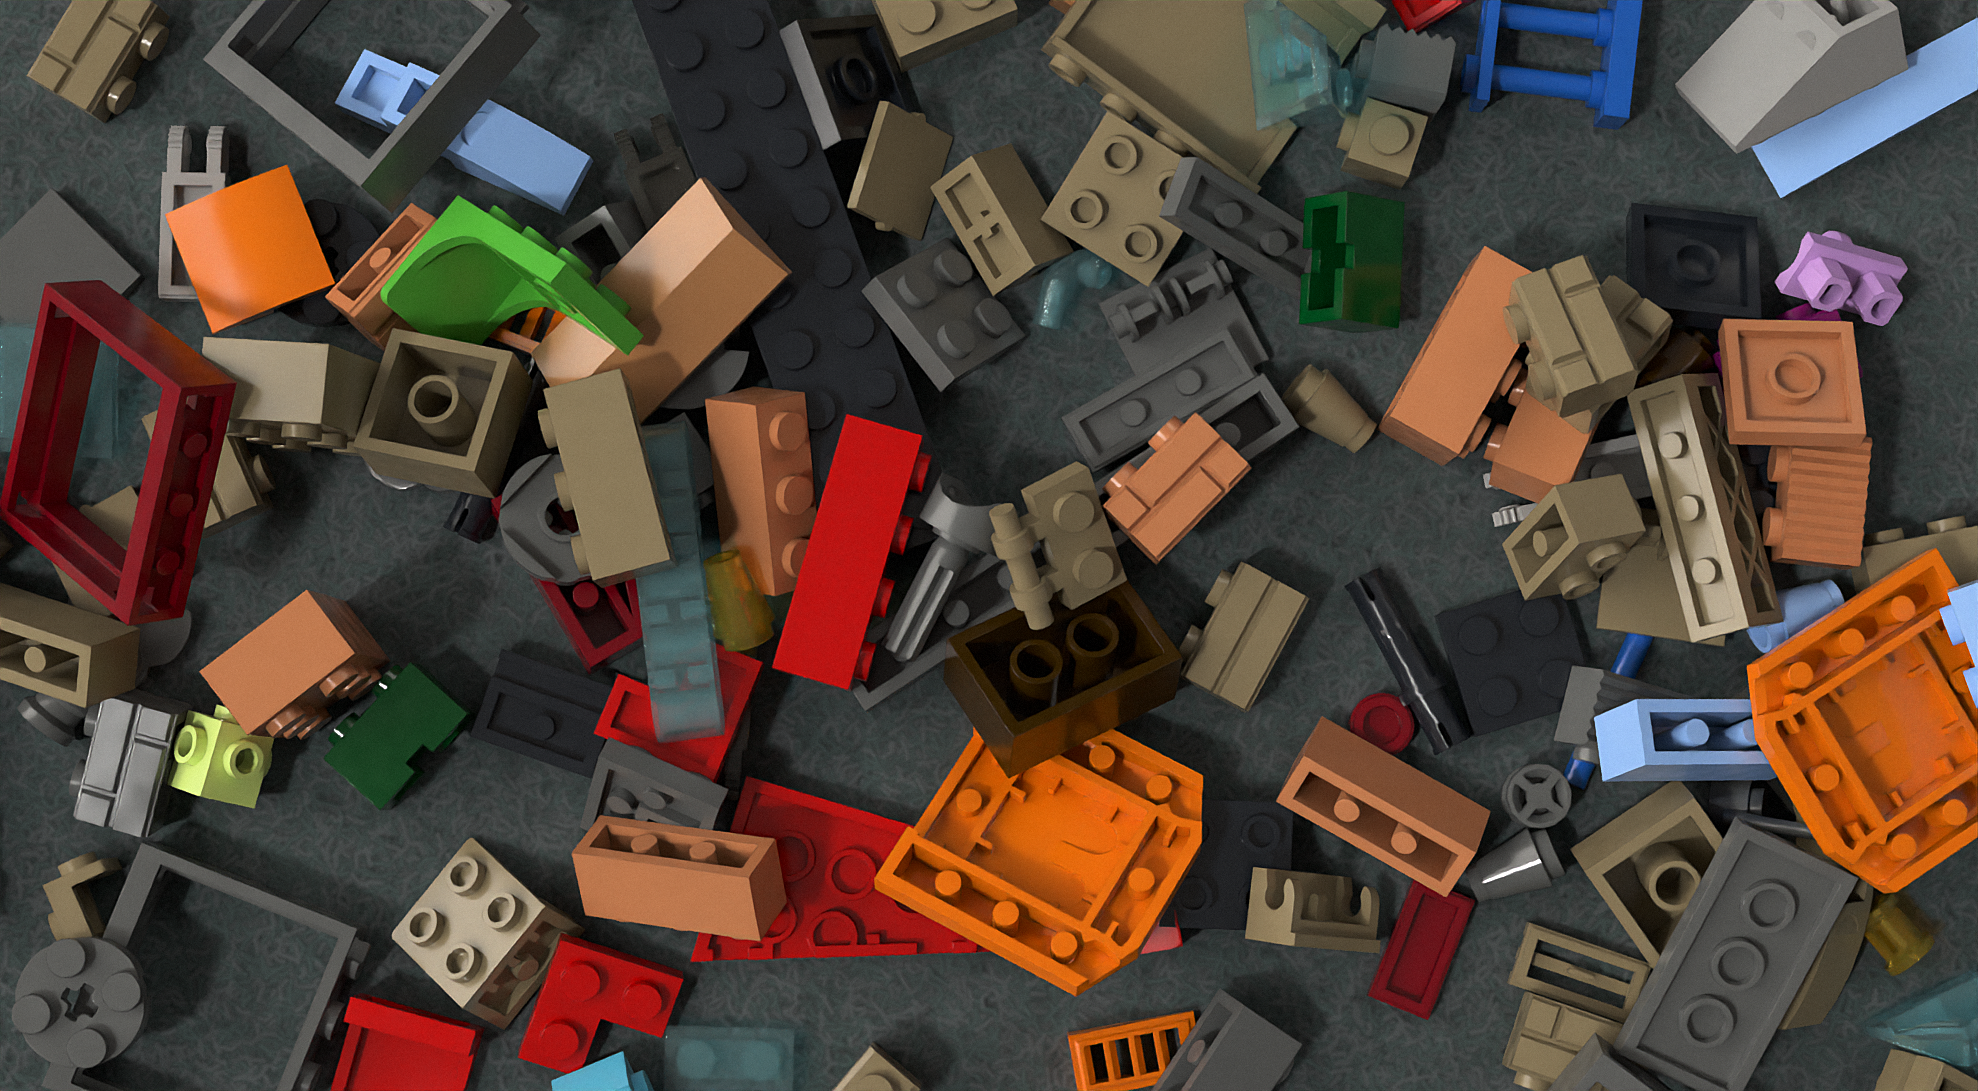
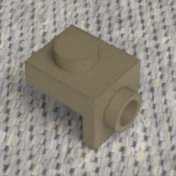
[42,851,122,941]

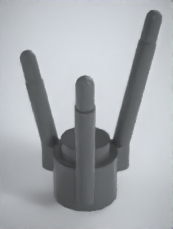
[1708,780,1815,842]

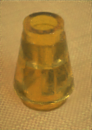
[703,550,775,652]

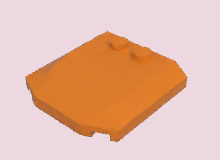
[1747,548,1978,894]
[874,726,1203,997]

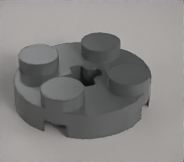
[499,454,592,586]
[12,936,151,1068]

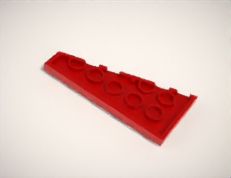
[690,776,992,962]

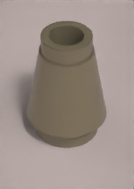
[1281,364,1377,453]

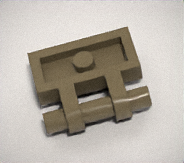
[989,461,1127,630]

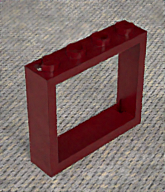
[0,280,237,626]

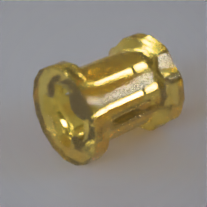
[1864,893,1935,976]

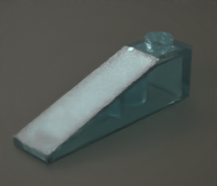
[1244,0,1353,131]

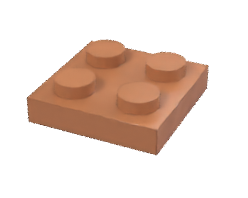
[1718,319,1867,447]

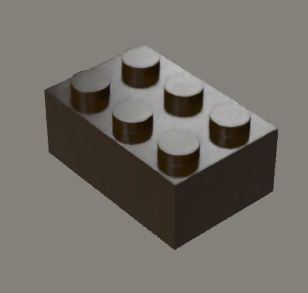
[943,578,1183,779]

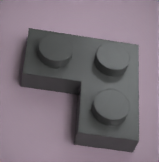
[580,737,729,831]

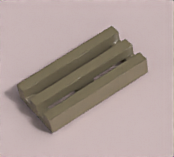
[1507,922,1651,1023]

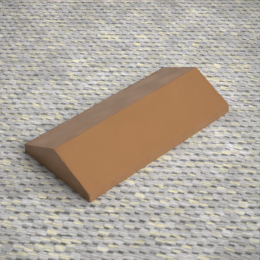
[531,177,793,425]

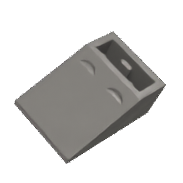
[1675,0,1908,154]

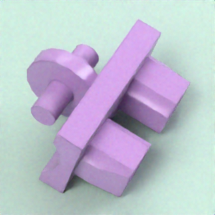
[1775,231,1908,326]

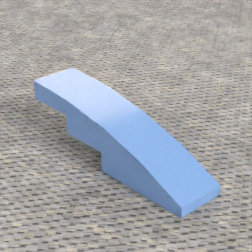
[1752,17,1978,198]

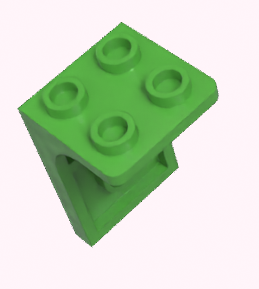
[380,195,644,356]

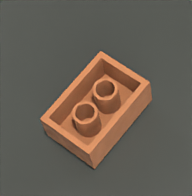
[1376,246,1532,466]
[199,590,390,740]

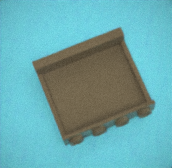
[1041,0,1387,194]

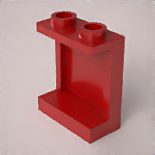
[330,993,485,1091]

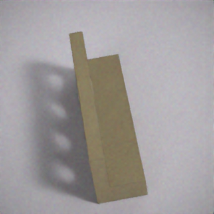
[1627,373,1784,643]

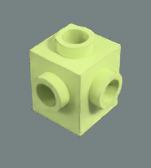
[167,704,274,808]

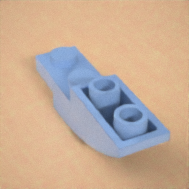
[335,49,593,215]

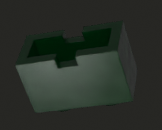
[1299,191,1405,333]
[323,662,476,810]

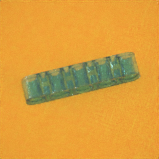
[636,420,725,744]

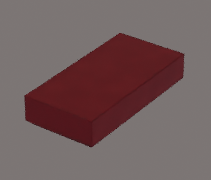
[1366,878,1475,1020]

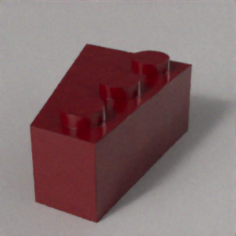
[491,494,647,675]

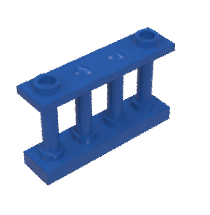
[1460,0,1643,130]

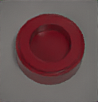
[1348,693,1414,755]

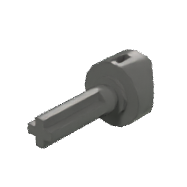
[881,472,1020,662]

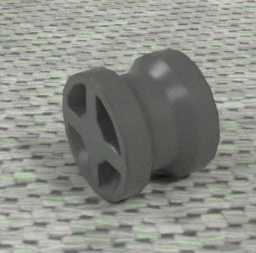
[17,692,89,747]
[1501,764,1572,828]

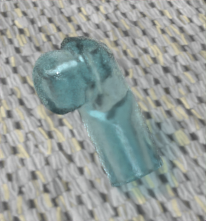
[1032,249,1112,330]

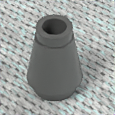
[1465,827,1566,903]

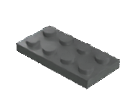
[1613,816,1859,1091]

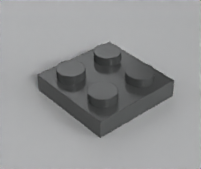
[862,237,1025,392]

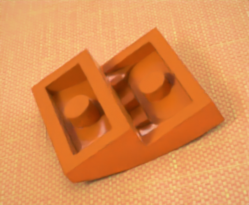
[165,165,335,335]

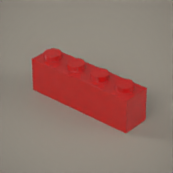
[772,414,932,691]

